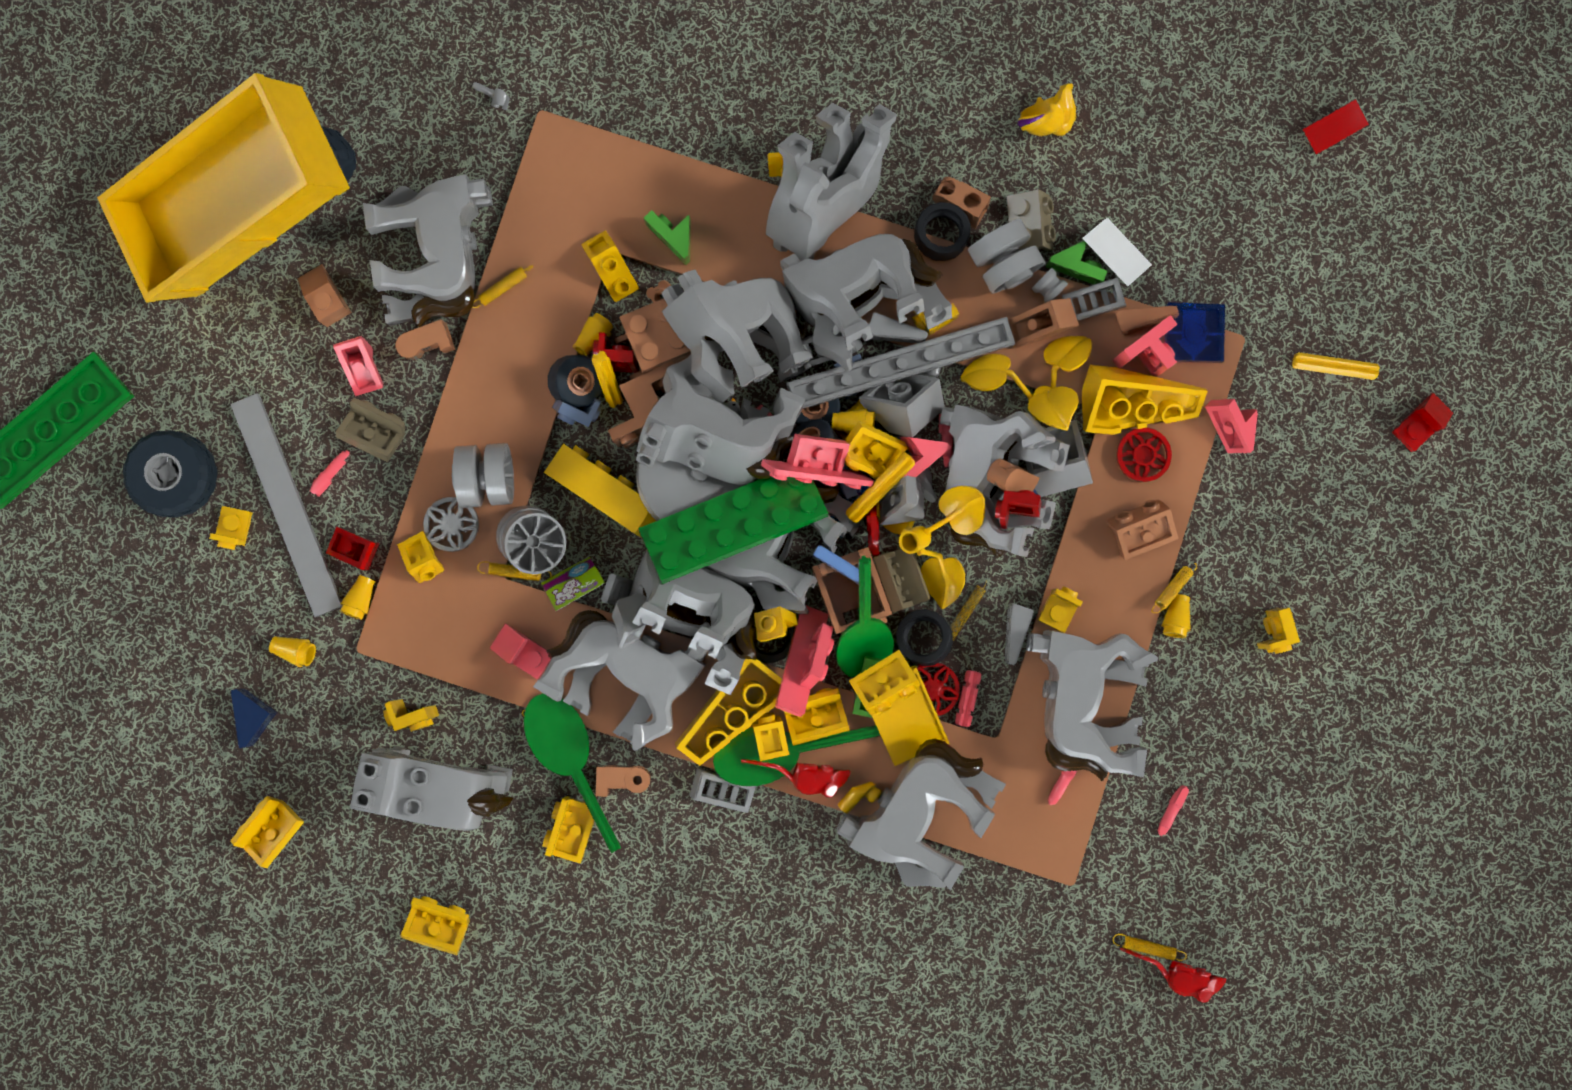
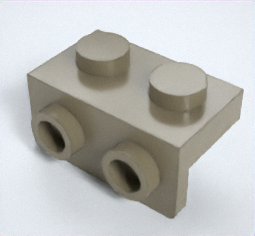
[1007,189,1056,251]
[336,398,405,462]
[874,549,930,613]

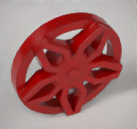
[1116,428,1172,482]
[866,505,880,556]
[917,663,960,716]

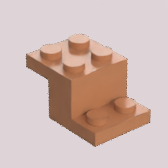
[608,361,674,449]

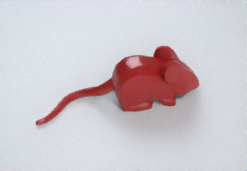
[741,759,851,798]
[1120,948,1226,1003]

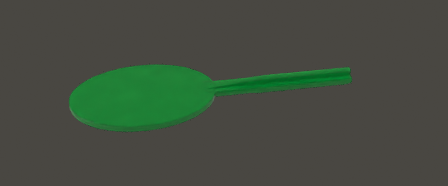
[836,555,894,678]
[524,694,621,853]
[713,725,881,787]

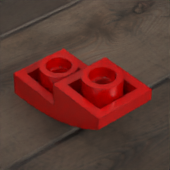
[1303,99,1369,154]

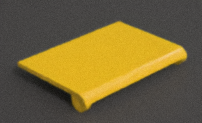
[872,666,950,766]

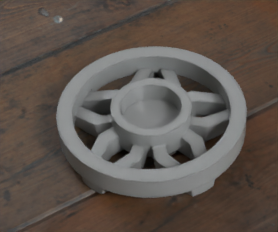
[423,497,479,552]

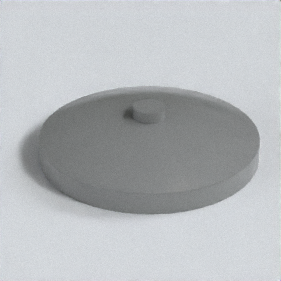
[636,460,754,521]

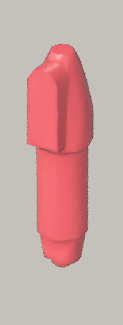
[939,414,953,467]
[310,450,350,497]
[1048,771,1077,805]
[1157,785,1189,836]

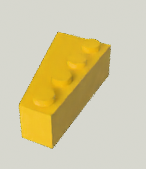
[544,444,656,538]
[675,659,782,766]

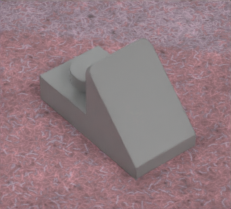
[879,475,925,525]

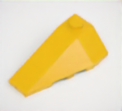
[1082,365,1208,435]

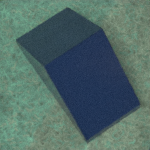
[231,689,277,748]

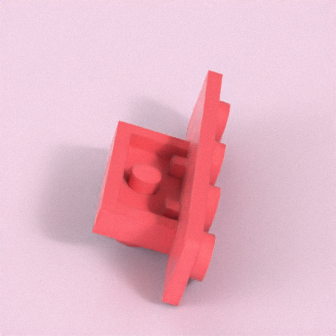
[761,434,874,489]
[775,605,834,717]

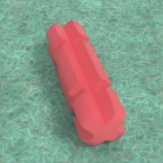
[955,670,982,727]

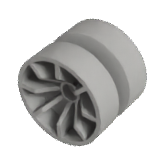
[968,219,1046,294]
[452,443,514,508]
[496,505,566,574]

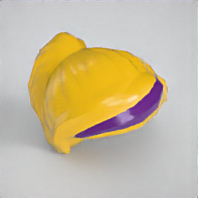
[1017,83,1076,136]

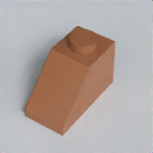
[297,264,352,327]
[1008,298,1079,348]

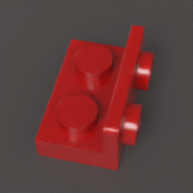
[593,332,639,373]

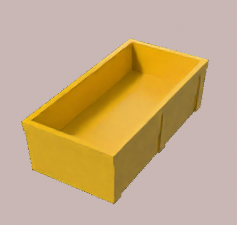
[97,73,350,303]

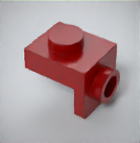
[995,490,1041,529]

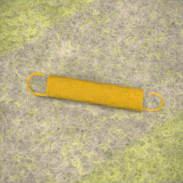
[472,265,533,308]
[477,561,552,581]
[1151,563,1197,613]
[1113,934,1187,961]

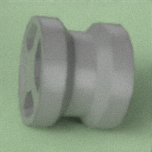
[1032,268,1068,303]

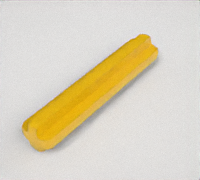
[592,351,623,408]
[1292,352,1380,380]
[846,452,915,523]

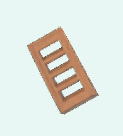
[1115,306,1179,335]

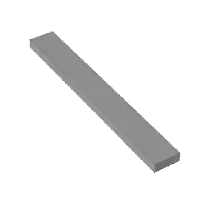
[786,317,1015,409]
[230,393,342,617]

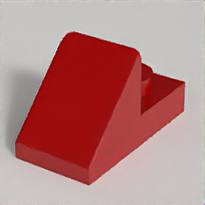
[1392,393,1453,452]
[326,527,380,570]

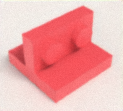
[1112,315,1178,377]

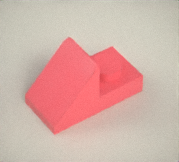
[333,336,383,397]
[1205,399,1258,453]
[900,437,951,477]
[490,623,551,680]

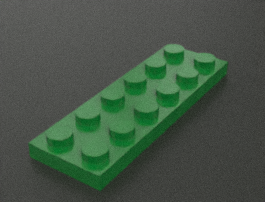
[0,352,135,509]
[638,477,828,584]

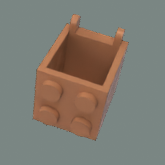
[614,298,691,380]
[811,547,892,635]

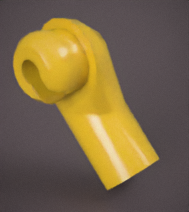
[838,782,881,814]

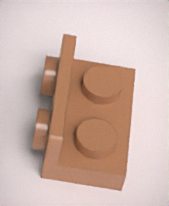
[1107,499,1179,560]

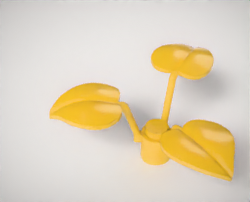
[961,336,1092,431]
[876,486,985,609]

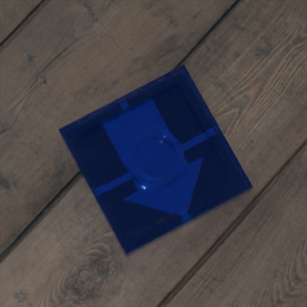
[1165,302,1225,363]

